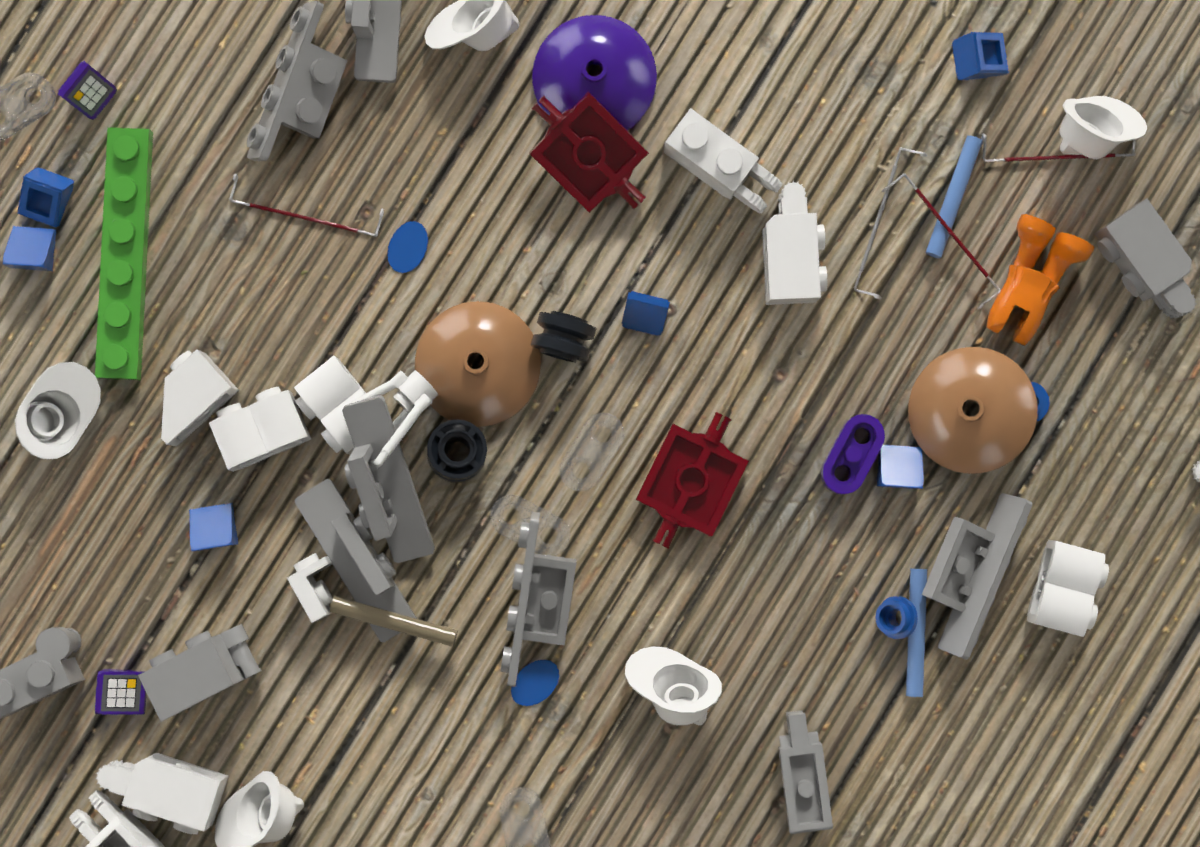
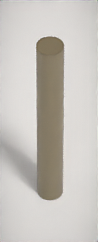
[330,596,458,647]

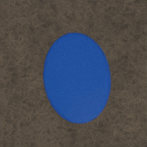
[388,221,428,273]
[511,660,559,706]

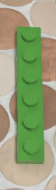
[95,127,153,380]

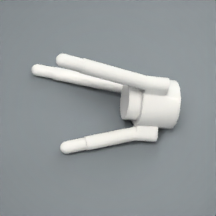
[349,370,438,467]

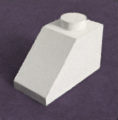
[161,350,239,447]

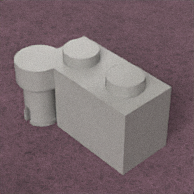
[138,624,262,722]
[0,626,85,719]

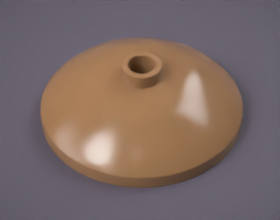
[415,301,541,427]
[908,347,1038,474]

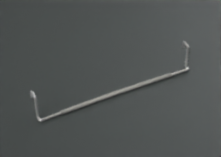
[854,147,927,299]

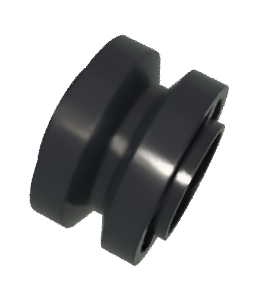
[531,311,597,363]
[427,420,487,483]

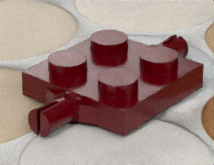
[529,91,649,213]
[635,412,749,549]

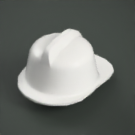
[425,0,519,51]
[1059,96,1147,159]
[15,362,101,459]
[625,646,722,726]
[215,771,304,847]

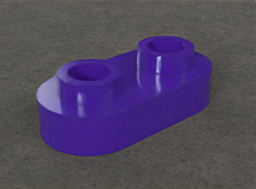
[821,414,885,494]

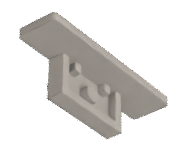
[345,0,402,83]
[247,1,348,161]
[342,395,435,563]
[294,479,417,642]
[922,493,1032,660]
[500,512,577,687]

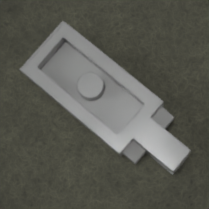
[778,710,833,834]

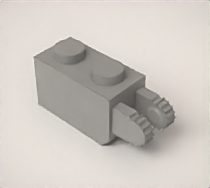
[1095,198,1197,319]

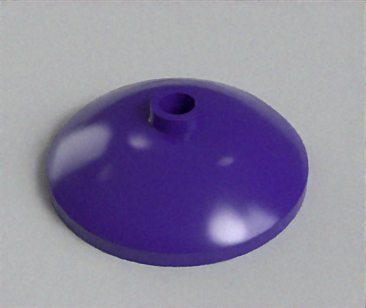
[532,15,657,130]

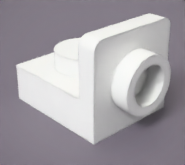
[287,553,333,623]

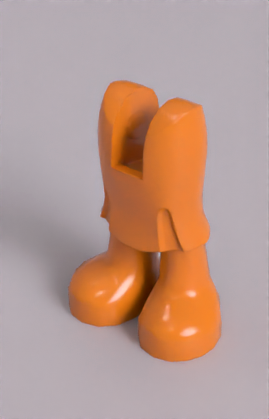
[986,214,1095,346]

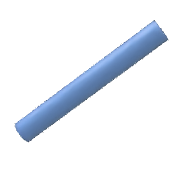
[925,136,983,258]
[906,569,927,697]

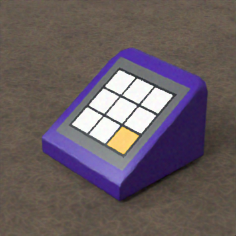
[57,61,117,120]
[95,669,147,715]

